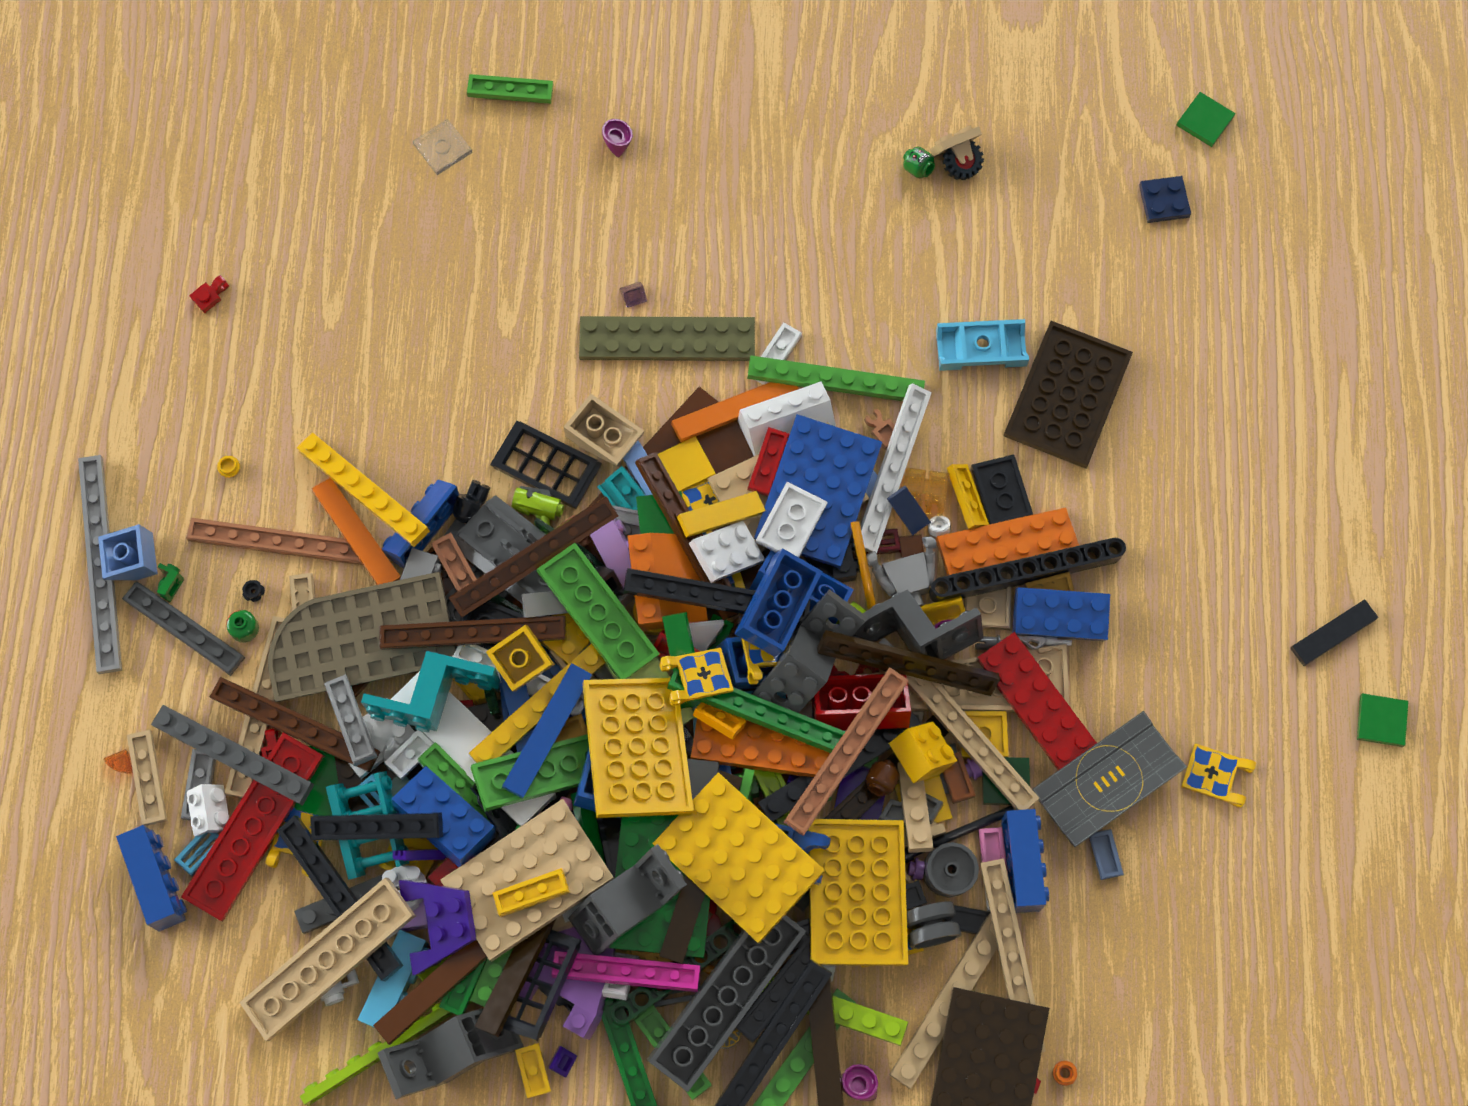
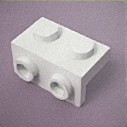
[187,784,229,836]

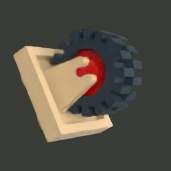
[930,125,984,180]

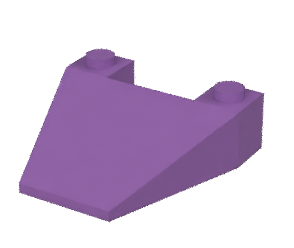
[519,927,616,1040]

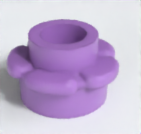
[965,758,982,780]
[907,858,925,881]

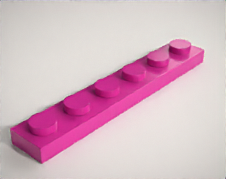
[551,951,701,992]

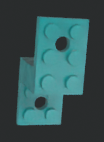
[361,651,501,733]

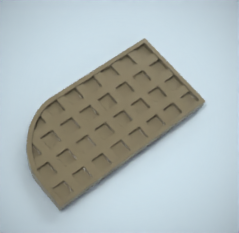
[268,572,456,702]

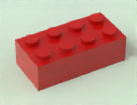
[812,674,911,730]

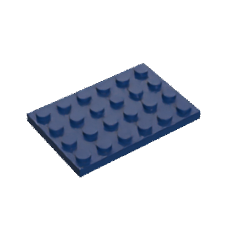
[754,414,882,568]

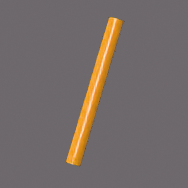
[850,521,876,610]

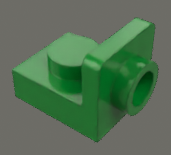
[157,563,184,602]

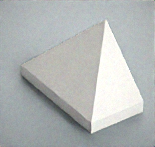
[689,620,724,651]

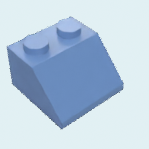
[98,524,158,580]

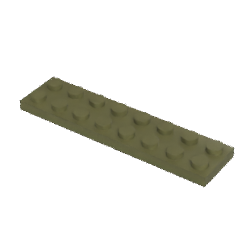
[579,316,755,361]

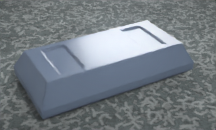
[1089,829,1124,880]

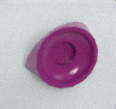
[602,119,633,158]
[841,1064,878,1101]

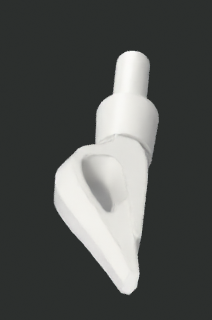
[1017,635,1072,650]

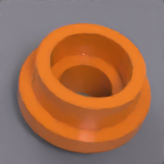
[1053,1061,1077,1086]

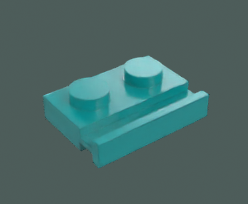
[597,466,646,510]

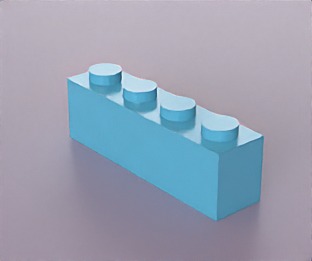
[357,930,430,1028]

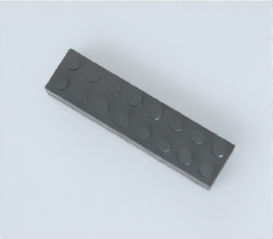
[646,915,806,1092]

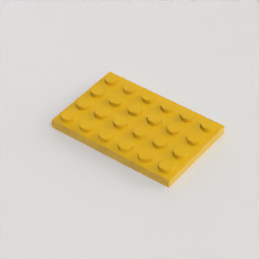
[582,678,694,818]
[653,772,825,944]
[808,819,908,966]

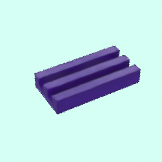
[393,849,447,861]

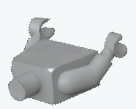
[866,536,936,606]

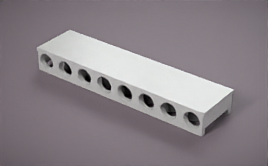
[390,671,557,826]

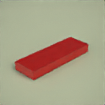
[747,427,790,497]

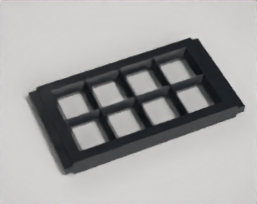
[490,420,602,509]
[503,929,582,1042]

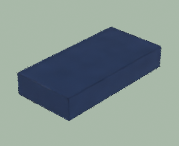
[887,486,931,535]

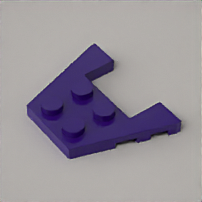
[399,880,477,975]

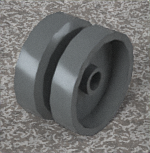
[923,842,979,898]
[907,901,962,949]

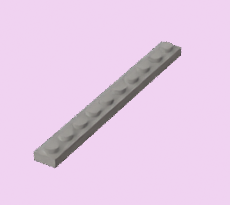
[78,455,122,674]

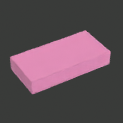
[978,827,1008,874]

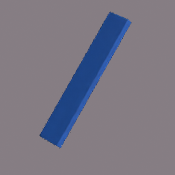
[502,663,592,799]

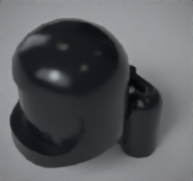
[453,480,490,523]

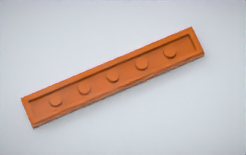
[671,382,799,442]
[311,478,401,585]

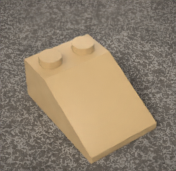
[564,394,644,466]

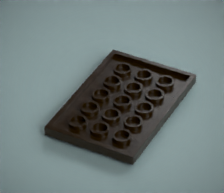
[1003,321,1133,469]
[930,987,1050,1106]

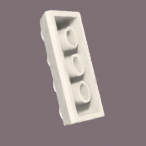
[738,382,836,456]

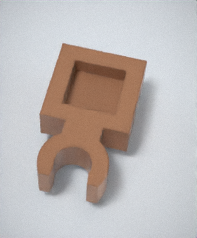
[864,409,895,450]

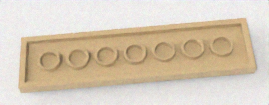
[239,878,416,1041]

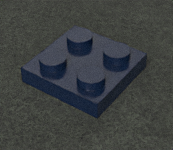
[1139,176,1191,223]

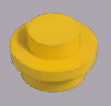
[217,456,240,478]

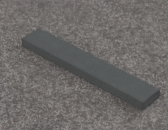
[122,581,245,676]

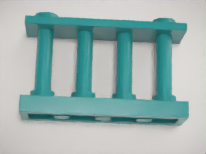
[326,771,409,880]

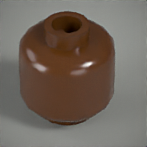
[865,760,900,797]

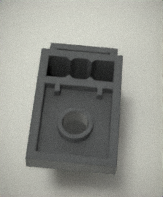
[751,589,867,713]
[854,589,984,660]
[568,844,687,955]
[378,1008,524,1099]

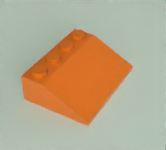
[627,533,708,631]

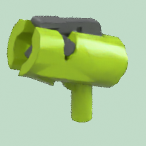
[511,486,564,534]

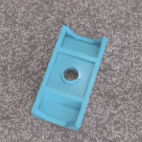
[936,319,1029,371]

